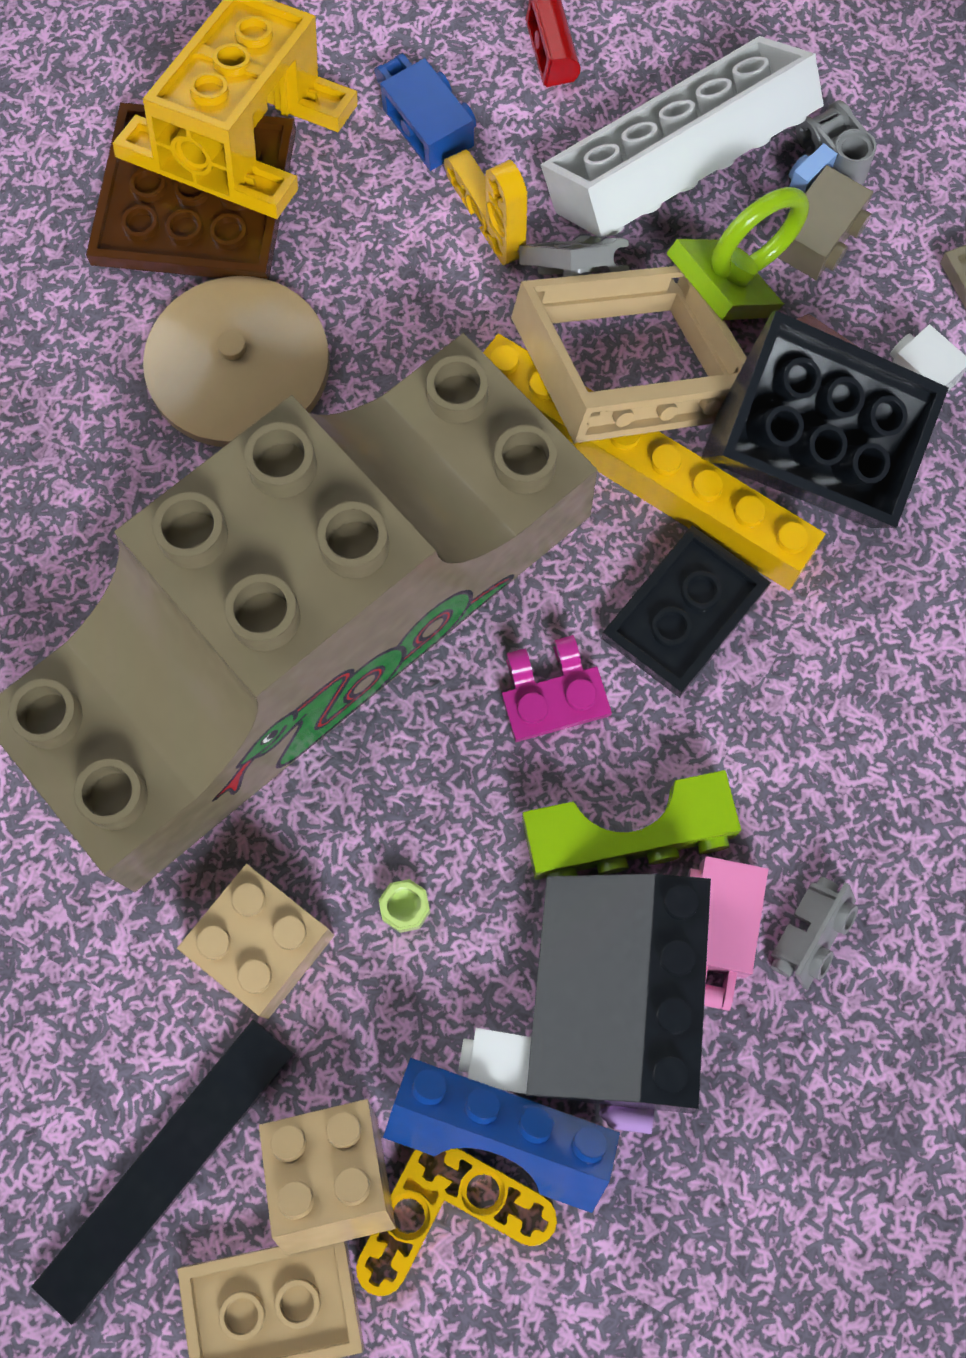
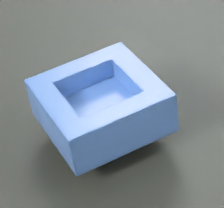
[789,143,838,193]

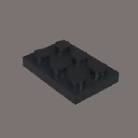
[601,525,771,698]

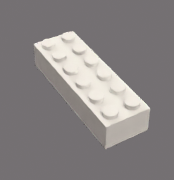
[540,36,824,239]

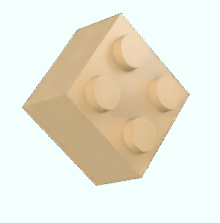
[177,863,335,1019]
[259,1099,396,1255]

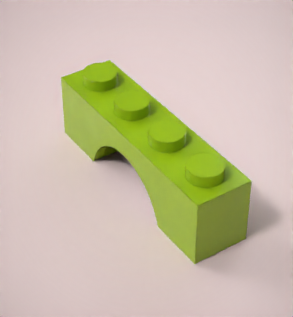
[522,770,741,880]

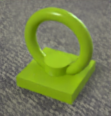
[666,187,809,320]

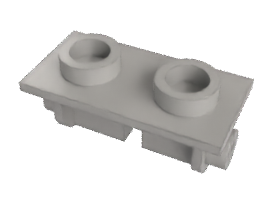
[771,877,858,990]

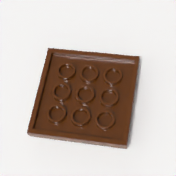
[86,102,296,280]

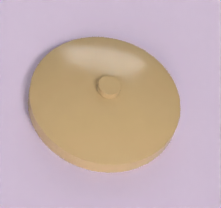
[143,276,330,447]

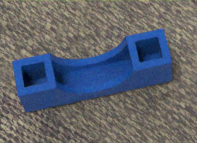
[383,1057,620,1213]

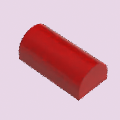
[525,0,581,87]

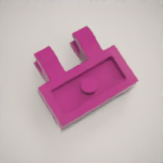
[501,635,612,743]

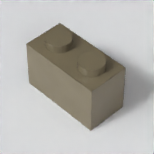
[778,165,873,281]

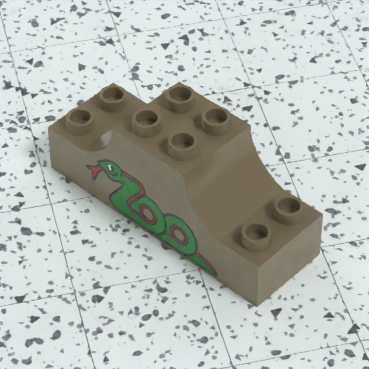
[0,333,598,892]

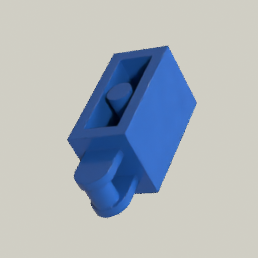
[374,53,476,171]

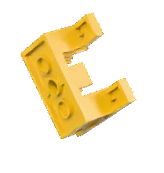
[113,0,358,219]

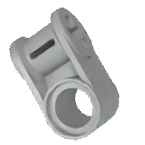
[796,100,876,185]

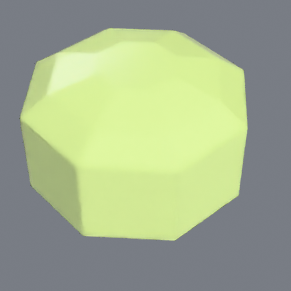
[379,879,430,933]

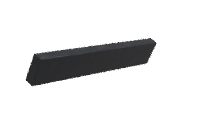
[31,1019,295,1325]

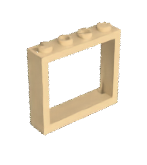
[511,266,747,443]

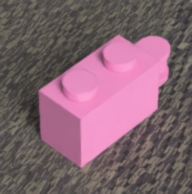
[688,856,768,1011]

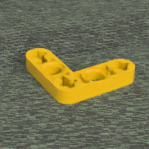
[444,149,527,265]
[356,1148,557,1296]

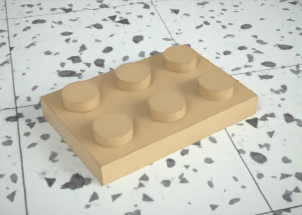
[177,1241,365,1358]

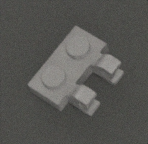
[519,236,629,277]

